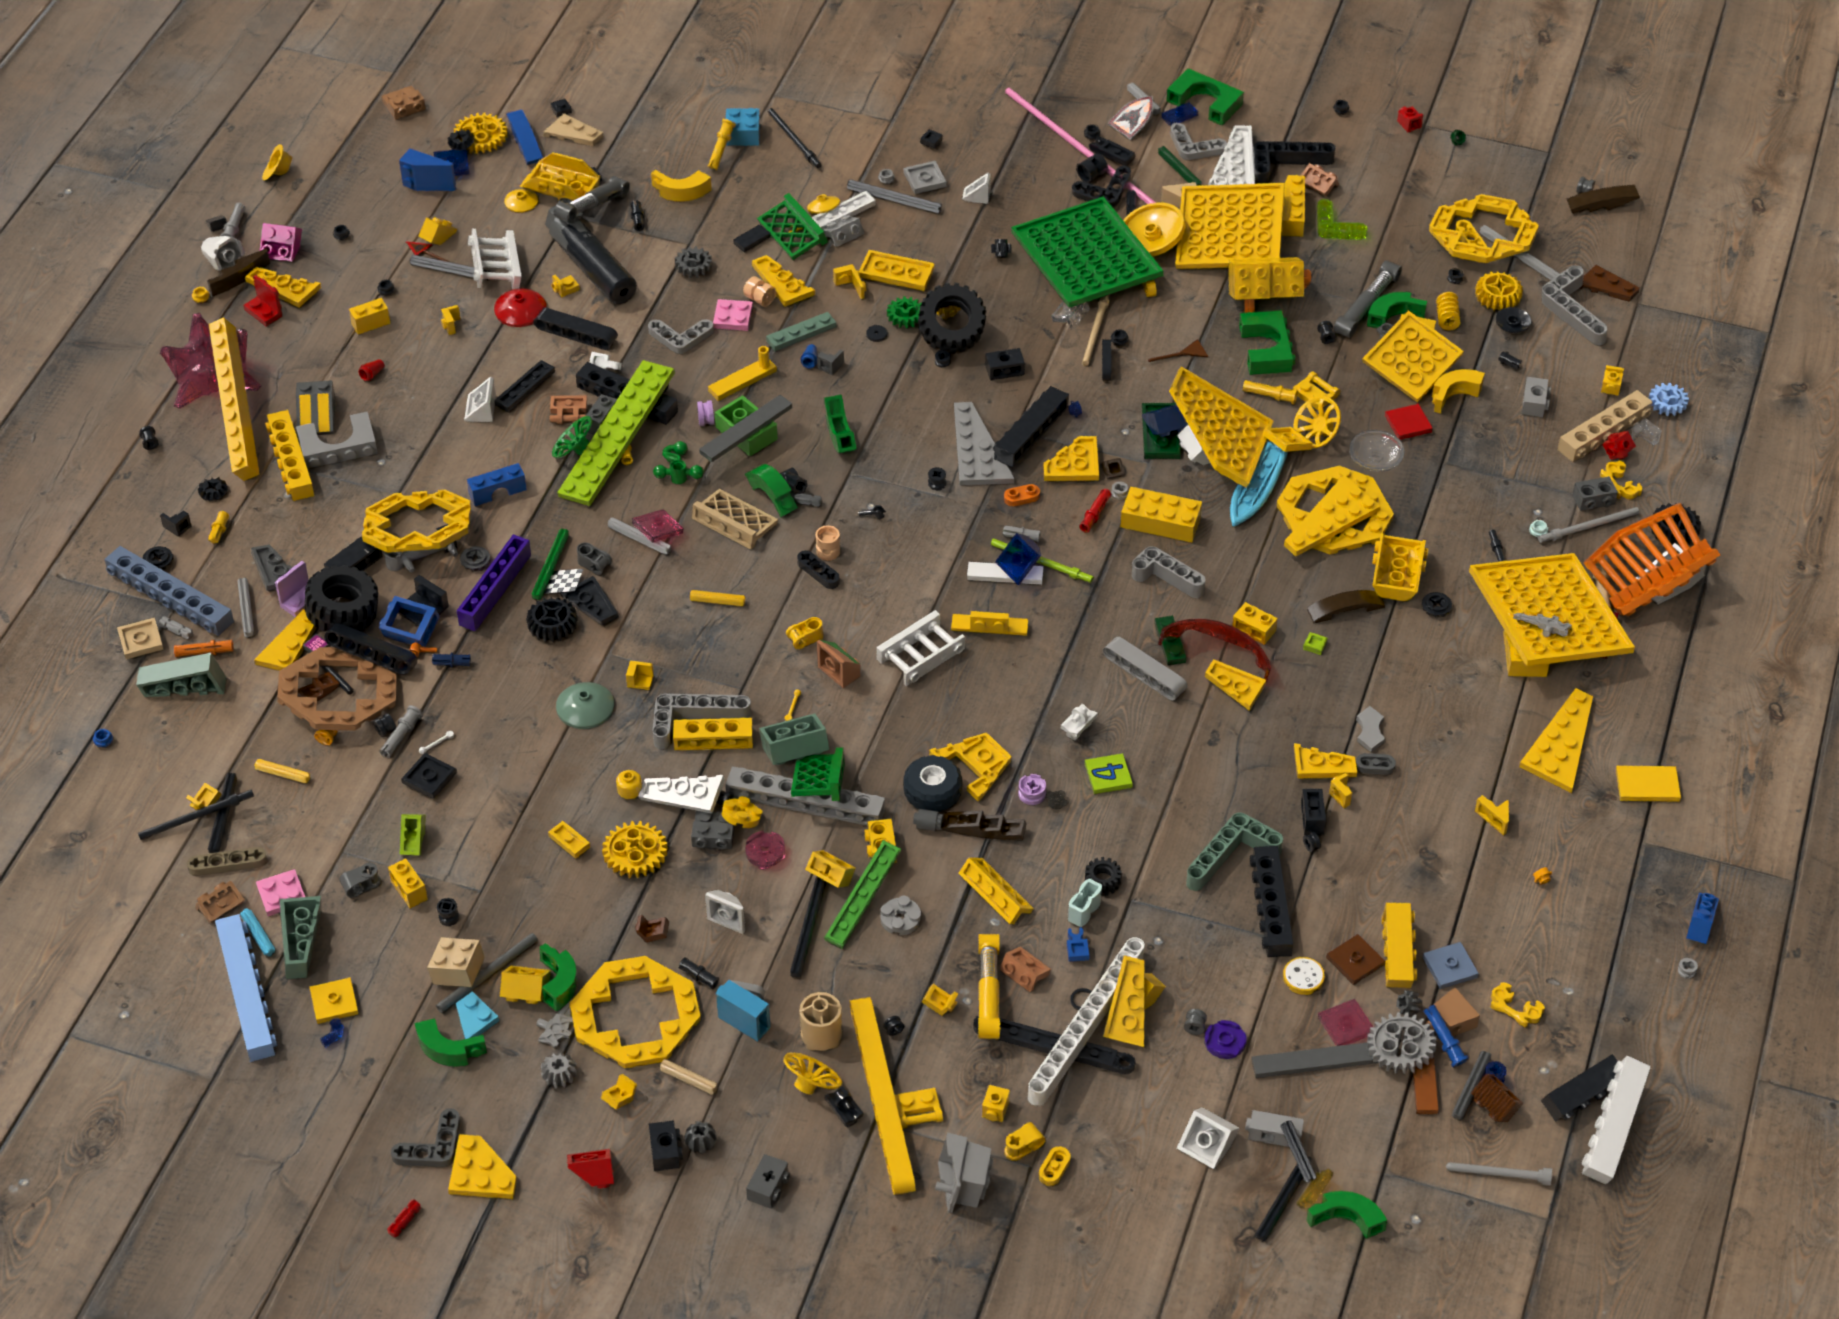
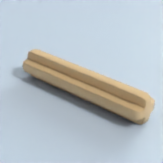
[660,1059,717,1094]

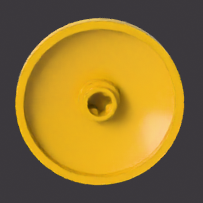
[1123,202,1186,257]

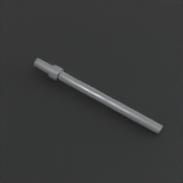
[1538,507,1639,543]

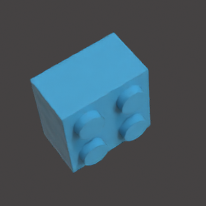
[726,108,760,146]

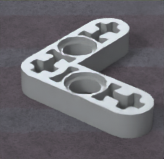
[1170,123,1227,160]
[648,319,714,354]

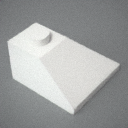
[705,890,745,934]

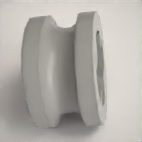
[1111,482,1128,500]
[1678,958,1698,979]

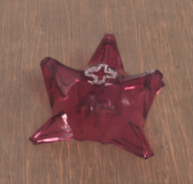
[160,313,261,409]

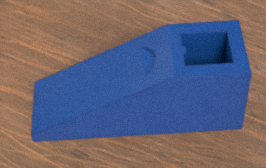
[1686,893,1719,944]

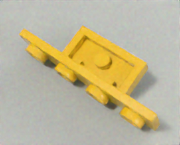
[951,611,1028,636]

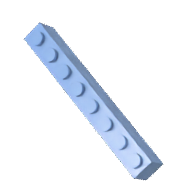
[215,914,277,1062]

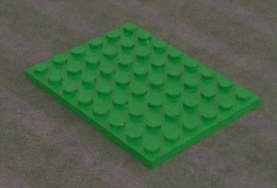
[1011,197,1164,308]

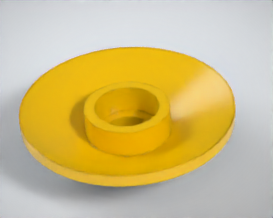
[504,189,538,213]
[807,194,840,214]

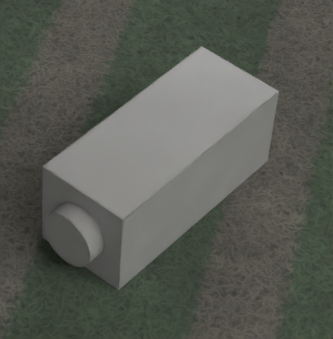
[1245,1110,1304,1147]

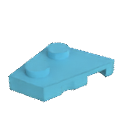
[456,992,499,1039]

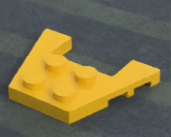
[929,733,1012,801]

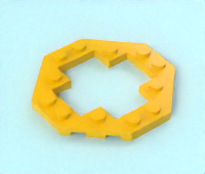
[1429,194,1539,263]
[1276,466,1394,555]
[362,490,471,553]
[570,956,701,1068]

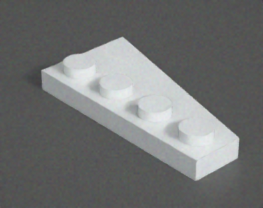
[638,775,725,814]

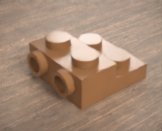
[382,86,426,120]

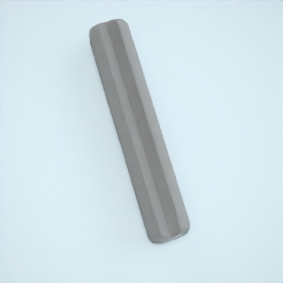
[1127,82,1161,115]

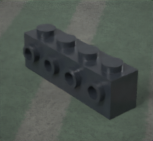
[1541,1054,1618,1122]

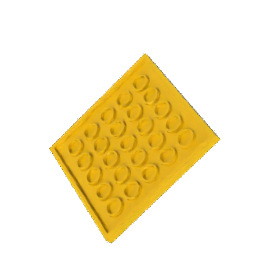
[1175,183,1285,269]

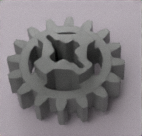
[675,246,712,278]

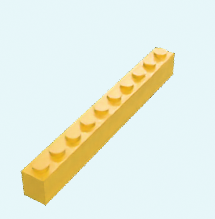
[209,317,259,481]

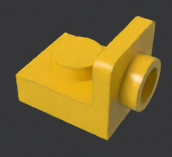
[551,275,580,298]
[1329,773,1352,808]

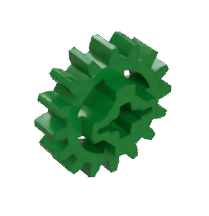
[887,296,921,328]

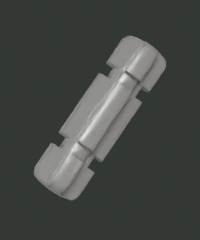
[159,616,193,639]

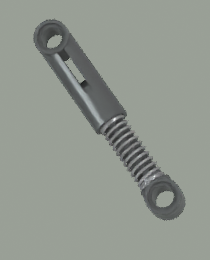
[553,176,630,223]
[1334,260,1402,338]

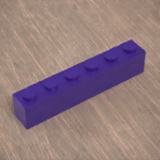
[457,534,531,632]

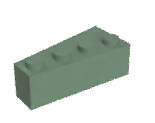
[136,653,226,697]
[280,896,321,979]

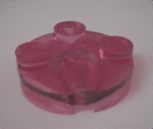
[745,831,785,870]

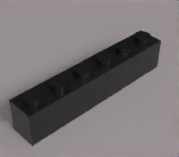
[993,386,1069,467]

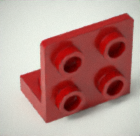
[243,275,282,327]

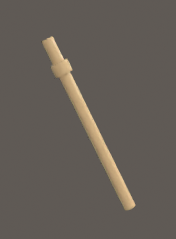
[1082,294,1110,366]

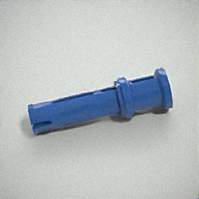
[1424,1005,1469,1068]

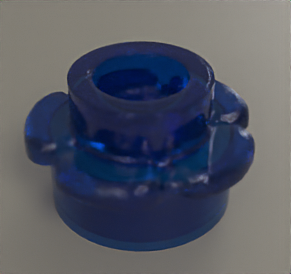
[1068,401,1082,418]

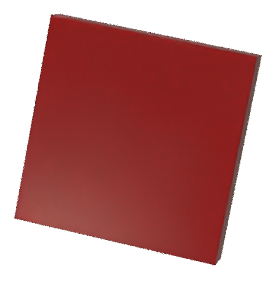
[1385,404,1433,440]

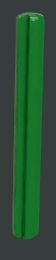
[531,528,569,600]

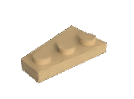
[543,114,603,146]

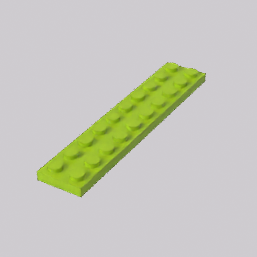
[557,360,675,506]

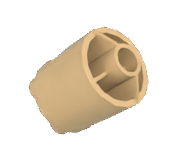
[799,992,842,1051]

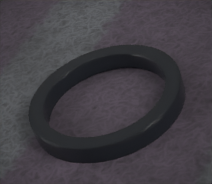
[1070,988,1092,1010]

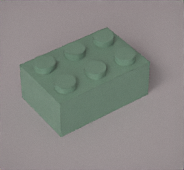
[759,713,829,765]

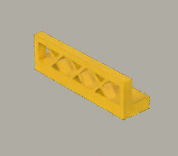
[958,857,1034,924]

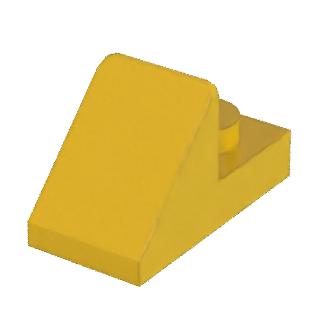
[1475,795,1509,836]

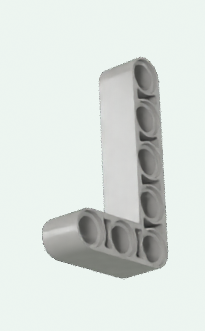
[1542,265,1607,346]
[652,694,752,749]

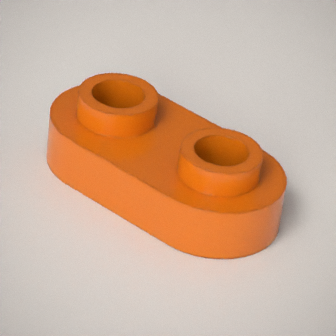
[1004,484,1040,506]

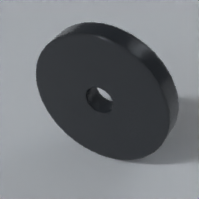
[866,325,887,342]

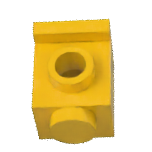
[1601,365,1624,396]

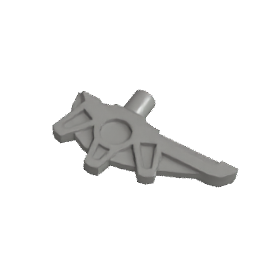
[1513,613,1572,637]
[536,999,573,1048]

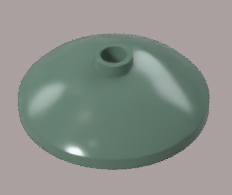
[556,682,614,729]

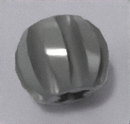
[684,1121,717,1153]

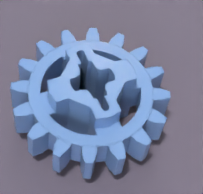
[1649,383,1689,416]

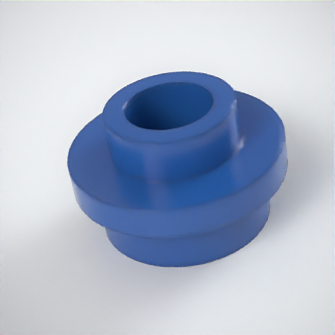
[93,729,113,747]

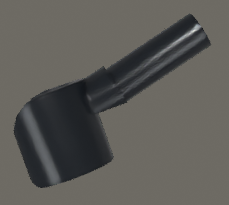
[858,505,886,519]

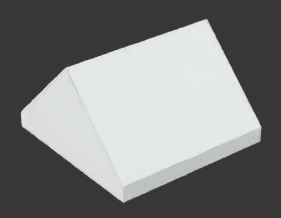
[464,377,496,422]

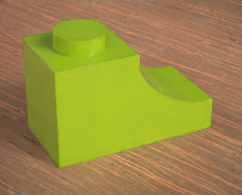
[400,814,426,855]

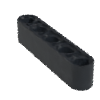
[533,308,618,350]
[324,623,417,675]

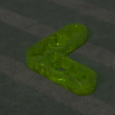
[1317,199,1368,240]

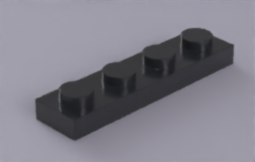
[494,360,555,413]

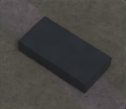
[733,224,771,252]

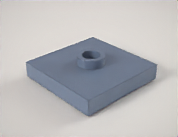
[1423,942,1479,989]

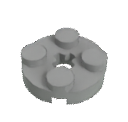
[881,896,921,935]

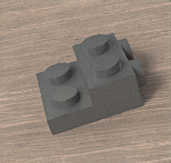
[691,811,735,849]

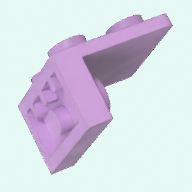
[275,561,309,617]

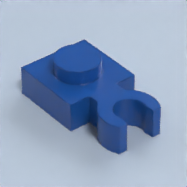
[1066,927,1089,962]

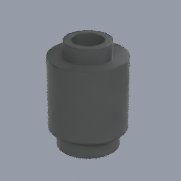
[913,809,943,831]

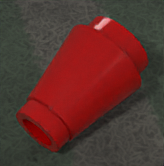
[358,359,385,381]

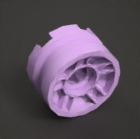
[697,400,714,426]
[1018,774,1046,805]

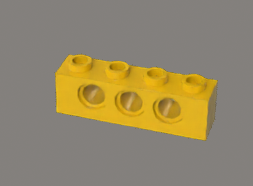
[673,718,753,751]

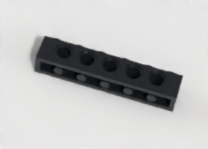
[575,362,678,425]
[1249,846,1293,957]

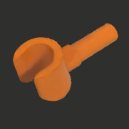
[409,642,437,657]

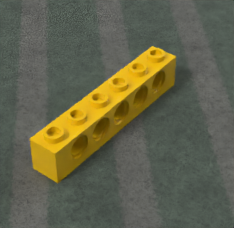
[265,410,314,501]

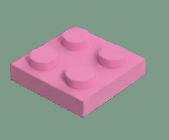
[713,299,753,331]
[256,869,305,916]

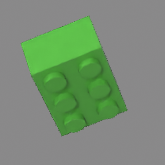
[715,395,778,456]

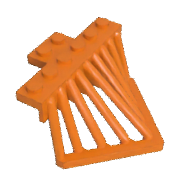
[1583,503,1720,616]

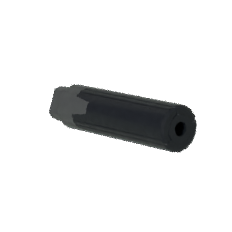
[545,198,637,305]

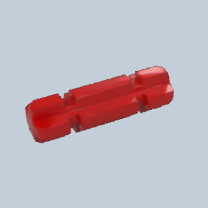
[387,1199,421,1238]

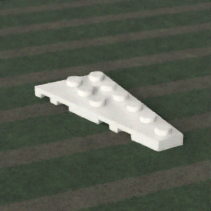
[1209,126,1255,185]

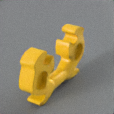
[1600,461,1642,500]
[1490,982,1545,1028]

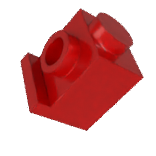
[1397,106,1423,133]

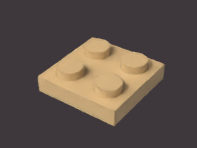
[117,618,164,659]

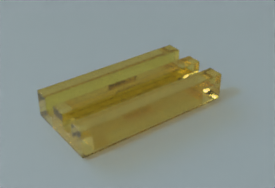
[1296,1168,1334,1209]

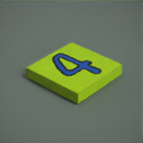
[1085,753,1133,794]

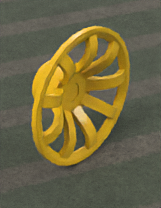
[1293,396,1341,449]
[783,1053,842,1094]

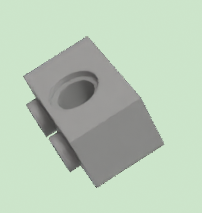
[1522,377,1551,417]

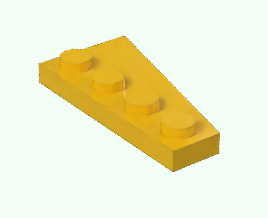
[752,255,815,307]
[245,267,322,308]
[254,609,317,671]
[1103,955,1145,1047]

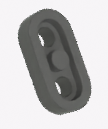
[1356,753,1396,775]

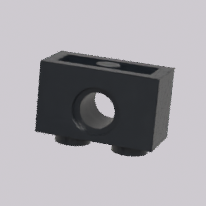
[985,348,1025,380]
[648,1120,683,1171]

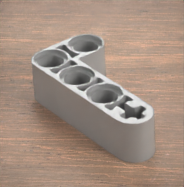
[1132,546,1206,598]

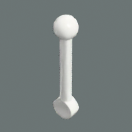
[419,731,454,755]

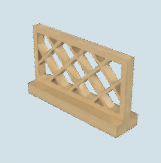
[692,489,778,550]

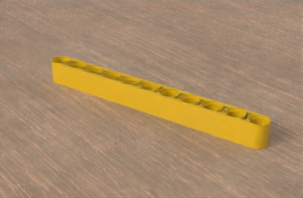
[849,997,916,1195]

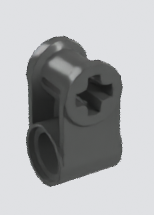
[577,542,613,575]
[339,863,381,898]

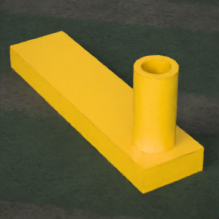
[708,346,777,401]

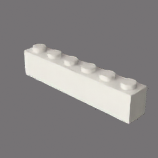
[1582,1056,1651,1185]

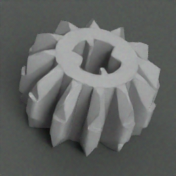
[541,1052,577,1088]

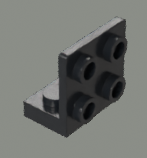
[398,575,449,626]

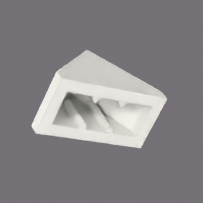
[962,172,991,204]

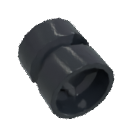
[1076,153,1108,183]

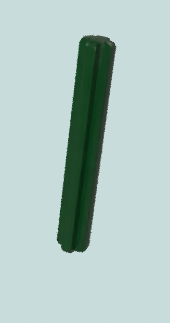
[1158,146,1202,186]

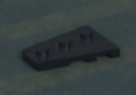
[561,576,619,626]

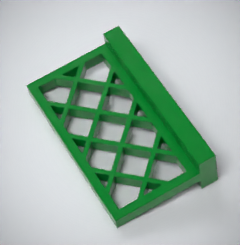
[757,193,828,260]
[791,747,845,801]

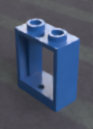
[379,596,440,647]

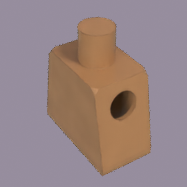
[1426,988,1480,1036]

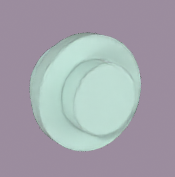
[1529,520,1548,537]

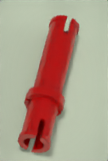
[1079,488,1112,533]

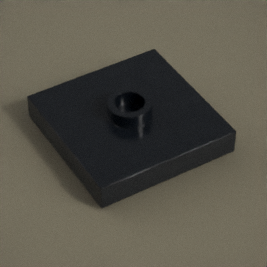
[401,753,457,799]

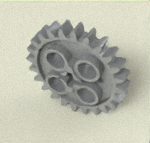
[1367,1012,1436,1074]

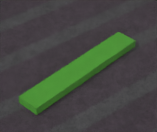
[824,840,901,949]

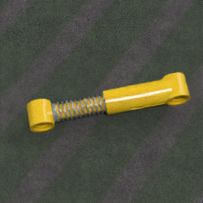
[978,934,1000,1039]

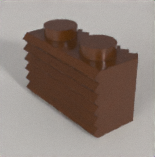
[1471,1074,1523,1122]

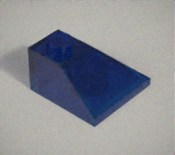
[995,533,1041,585]

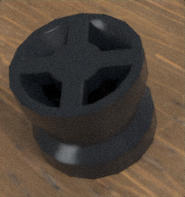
[928,467,946,490]
[373,713,396,737]

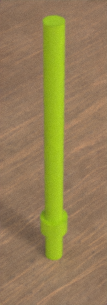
[991,538,1094,583]

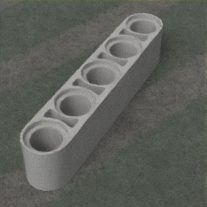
[1103,637,1188,700]

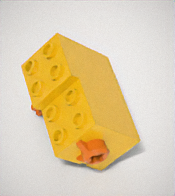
[1229,257,1311,313]

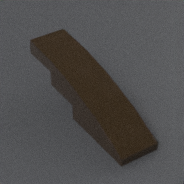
[1566,185,1640,214]
[207,249,270,297]
[941,811,1027,840]

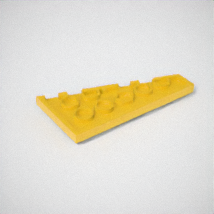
[1284,475,1381,556]
[1519,688,1593,793]

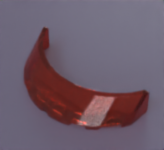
[1158,619,1272,683]

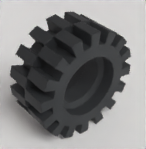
[1085,857,1122,896]

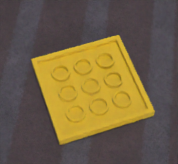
[1362,310,1464,403]

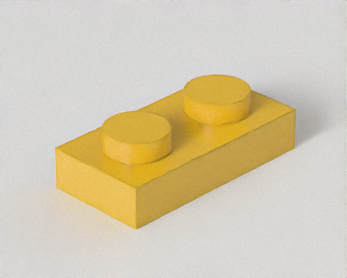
[548,821,590,859]

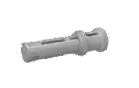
[220,203,246,239]
[379,705,423,758]

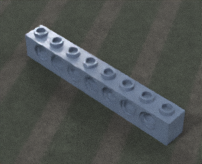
[104,546,234,636]

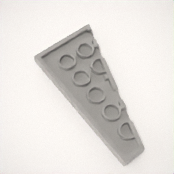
[954,402,1014,485]

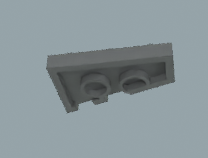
[251,544,292,591]

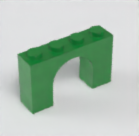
[1166,68,1244,126]
[1239,310,1295,375]

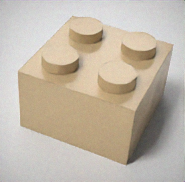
[427,937,485,987]

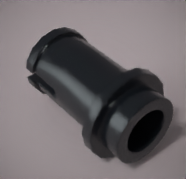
[1498,351,1522,370]

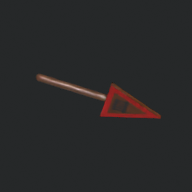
[405,241,449,262]

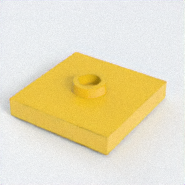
[1263,427,1313,452]
[310,977,358,1024]

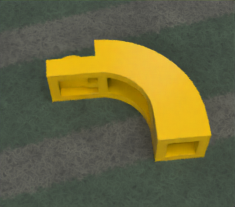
[651,170,712,202]
[1432,369,1485,414]

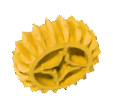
[1475,271,1523,311]

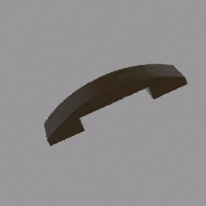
[1307,590,1385,624]

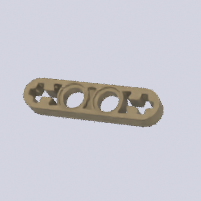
[187,847,267,876]

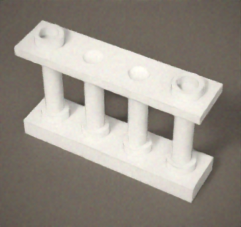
[468,229,521,289]
[877,610,965,686]

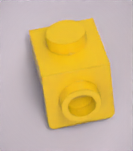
[441,305,461,335]
[186,783,222,810]
[922,984,958,1016]
[601,1074,637,1110]

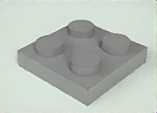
[904,161,947,194]

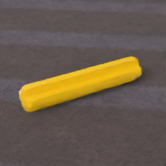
[690,590,746,607]
[254,759,311,784]

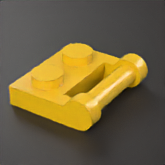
[1292,371,1341,410]
[894,1088,943,1129]

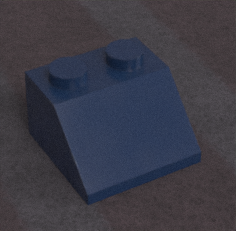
[1142,405,1188,437]

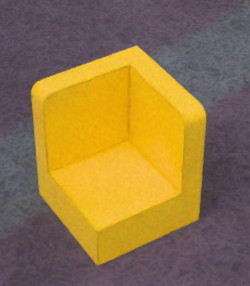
[626,661,654,690]

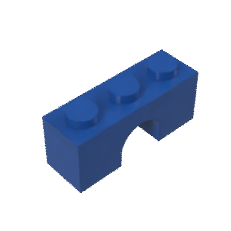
[467,463,527,506]

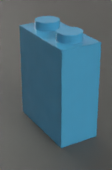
[716,980,770,1042]

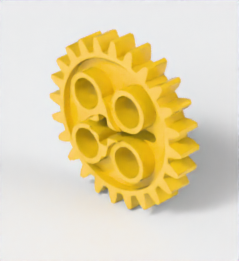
[453,112,508,154]
[602,821,668,878]

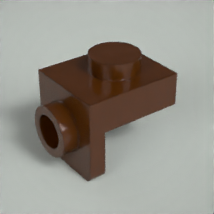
[635,915,670,943]

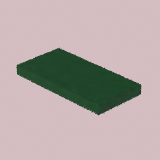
[1142,403,1181,459]

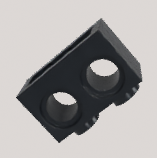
[1301,789,1326,835]

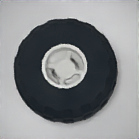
[903,755,963,812]

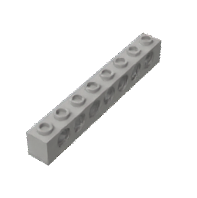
[725,766,885,826]

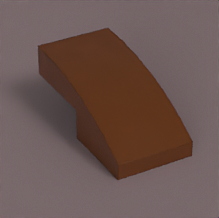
[298,672,339,701]

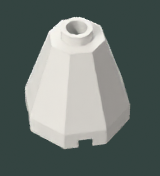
[201,236,245,271]

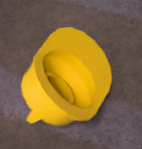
[262,144,292,181]

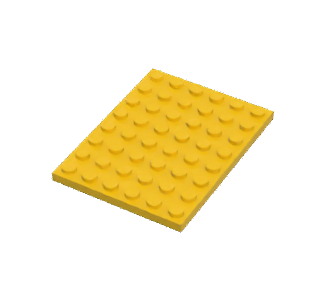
[1469,553,1635,666]

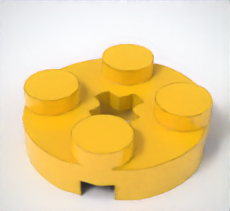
[721,796,763,828]

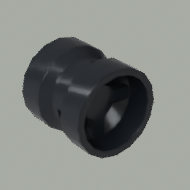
[437,898,459,926]

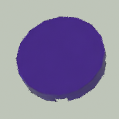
[1204,1020,1246,1059]

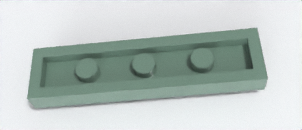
[766,312,836,351]

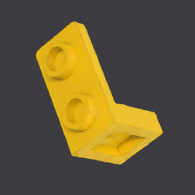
[833,264,866,299]

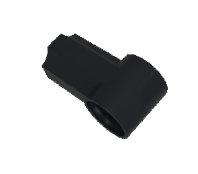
[780,467,808,494]

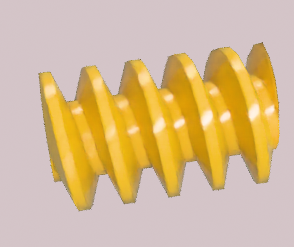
[1436,292,1461,331]

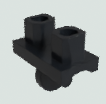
[825,1086,863,1127]

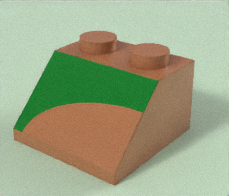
[817,640,861,688]

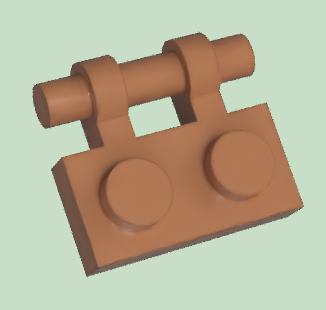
[550,395,587,424]

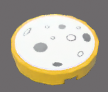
[1283,957,1325,995]

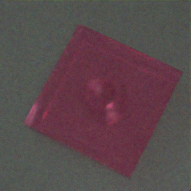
[632,509,684,543]
[1318,999,1373,1046]

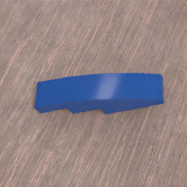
[506,109,543,165]

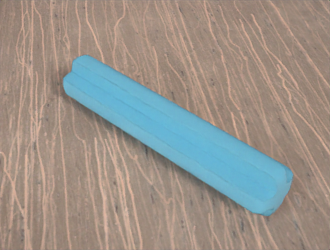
[240,908,275,957]

